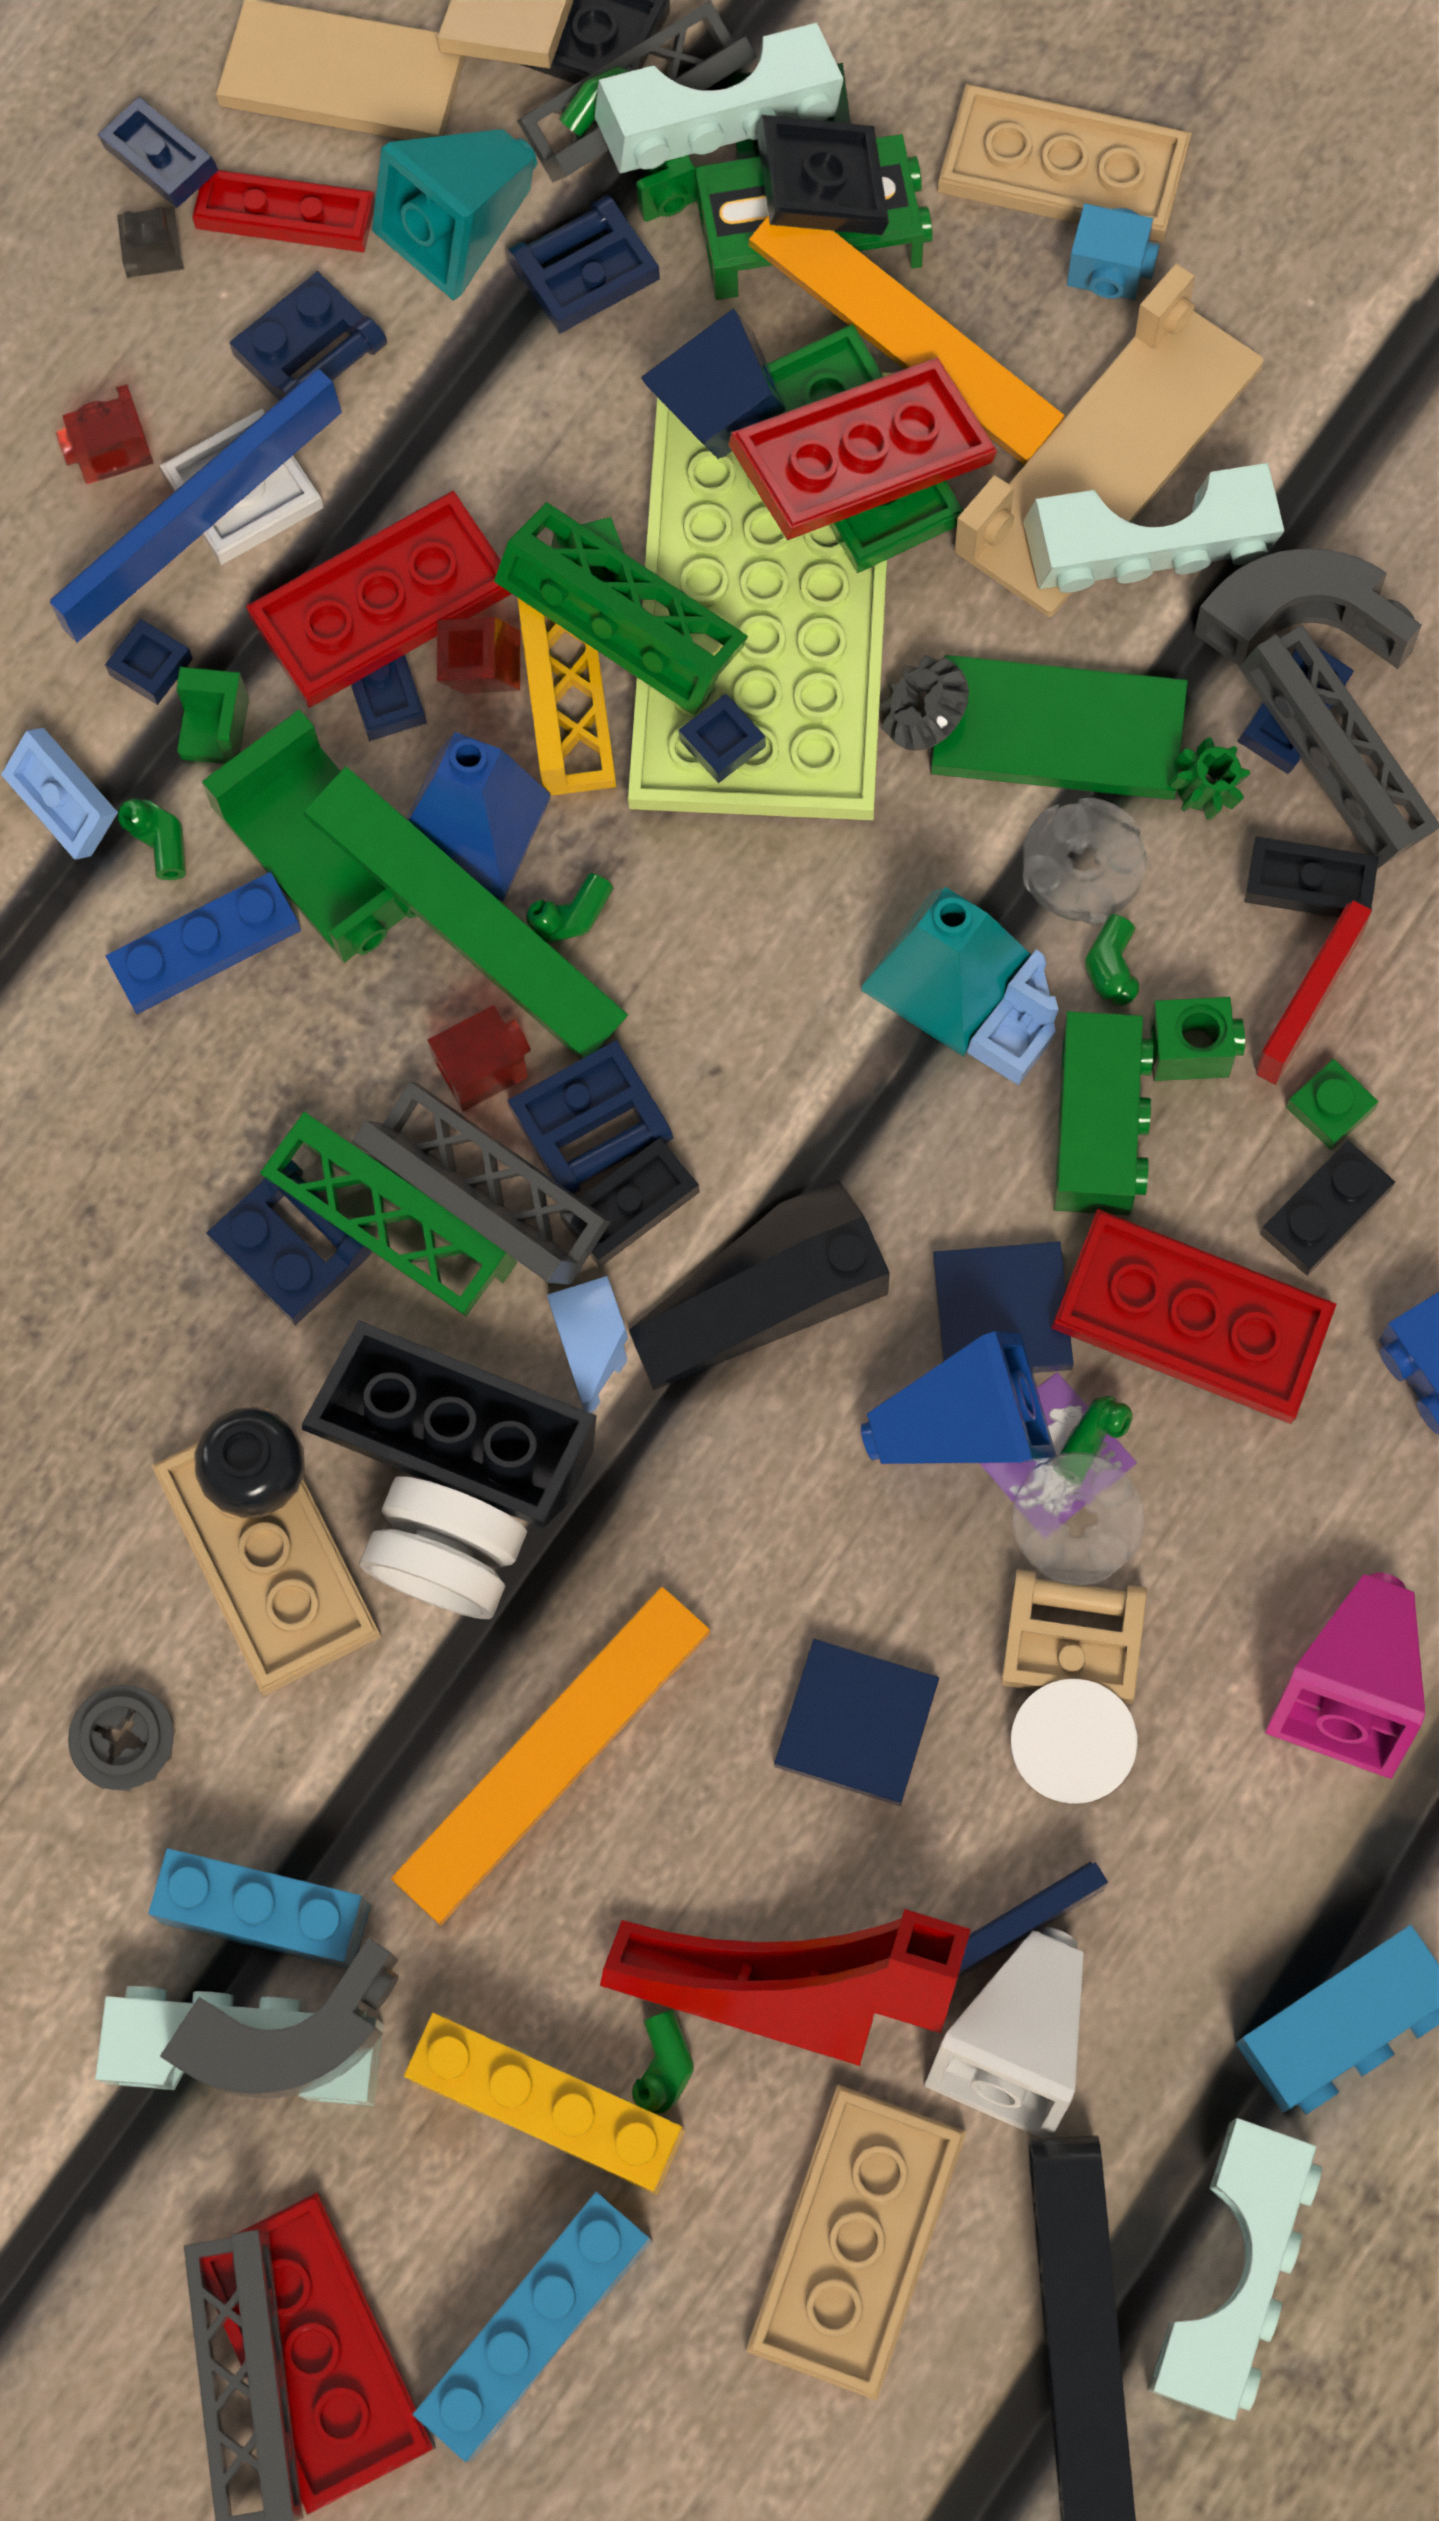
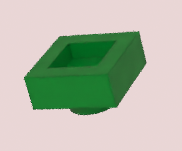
[1286,1058,1379,1150]

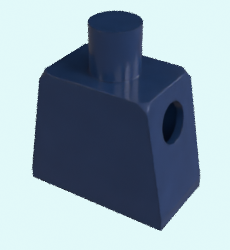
[641,308,786,459]

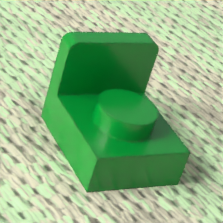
[637,155,697,222]

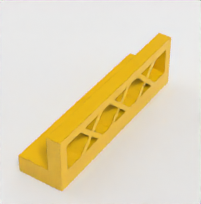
[517,598,617,796]

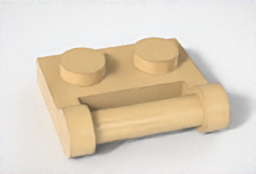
[1001,1569,1147,1705]

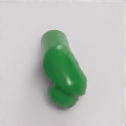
[559,67,629,137]
[526,873,614,943]
[1085,914,1140,1006]
[632,2010,694,2114]

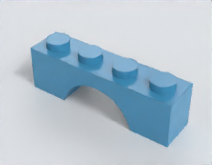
[412,2192,652,2462]

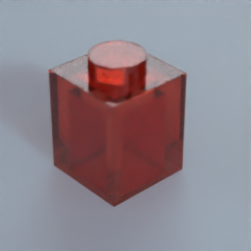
[437,617,521,694]
[427,1005,531,1112]

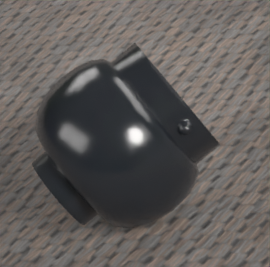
[194,1407,305,1518]

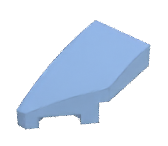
[967,950,1059,1086]
[547,1276,628,1413]

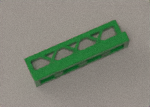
[494,502,748,716]
[260,1112,518,1317]

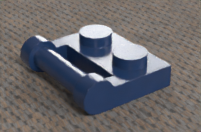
[506,195,660,334]
[229,271,388,401]
[507,1040,674,1194]
[206,1159,372,1326]

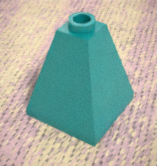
[372,129,537,301]
[861,887,1032,1057]

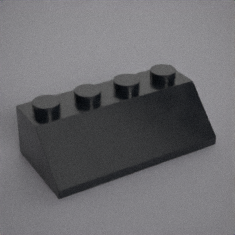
[302,1320,597,1528]

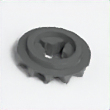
[879,655,969,751]
[68,1685,176,1792]

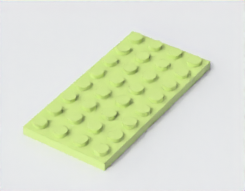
[628,372,893,820]

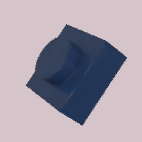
[105,619,193,705]
[678,694,766,784]

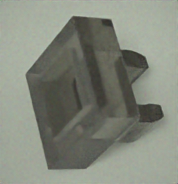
[117,207,185,278]

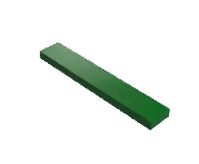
[303,766,628,1060]

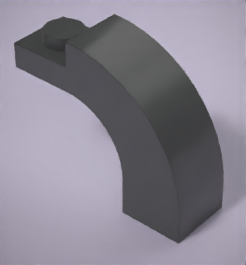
[1194,548,1422,669]
[160,1938,399,2098]

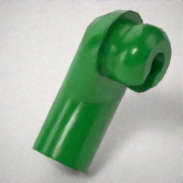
[118,798,186,881]
[1053,1396,1133,1484]

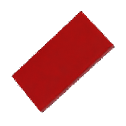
[728,357,997,541]
[246,490,511,708]
[1051,1209,1337,1424]
[202,2192,436,2515]

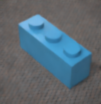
[148,1848,371,1969]
[1235,1924,1439,2115]

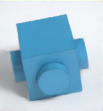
[1067,203,1160,300]

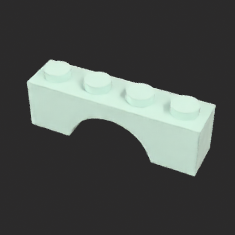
[595,23,843,173]
[1023,463,1284,593]
[95,1986,383,2106]
[1148,2118,1322,2421]

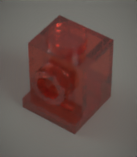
[55,384,154,485]

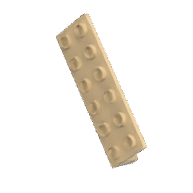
[955,263,1263,617]

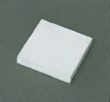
[160,409,324,565]

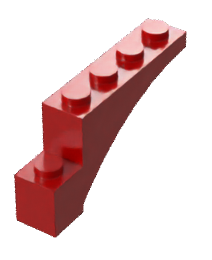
[600,1909,971,2066]

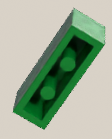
[1054,1011,1154,1216]

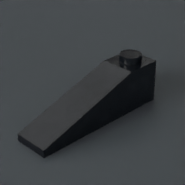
[629,1179,890,1390]

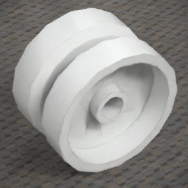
[358,1477,527,1619]

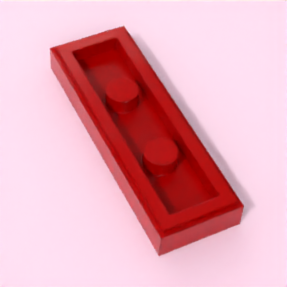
[192,170,375,253]
[1256,900,1372,1085]

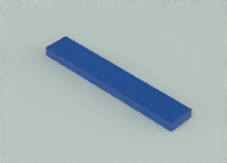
[50,369,342,643]

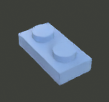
[1,728,118,859]

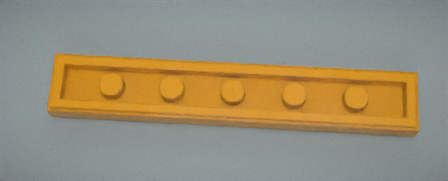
[749,215,1065,466]
[390,1587,711,1926]

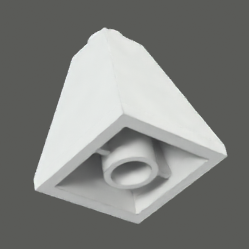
[924,1927,1084,2139]

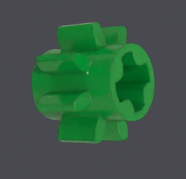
[1168,737,1250,820]

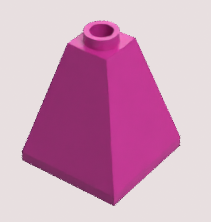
[1265,1572,1425,1779]

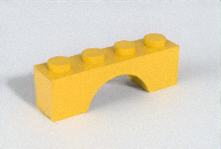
[404,2013,685,2195]

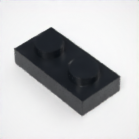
[1244,836,1379,918]
[560,1138,700,1268]
[1260,1140,1395,1276]

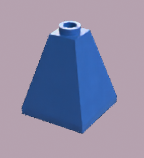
[406,732,550,901]
[861,1331,1057,1464]

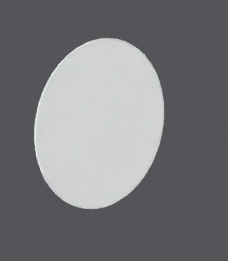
[1011,1679,1137,1804]

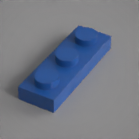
[105,872,301,1015]

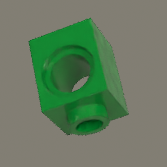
[1149,997,1245,1081]

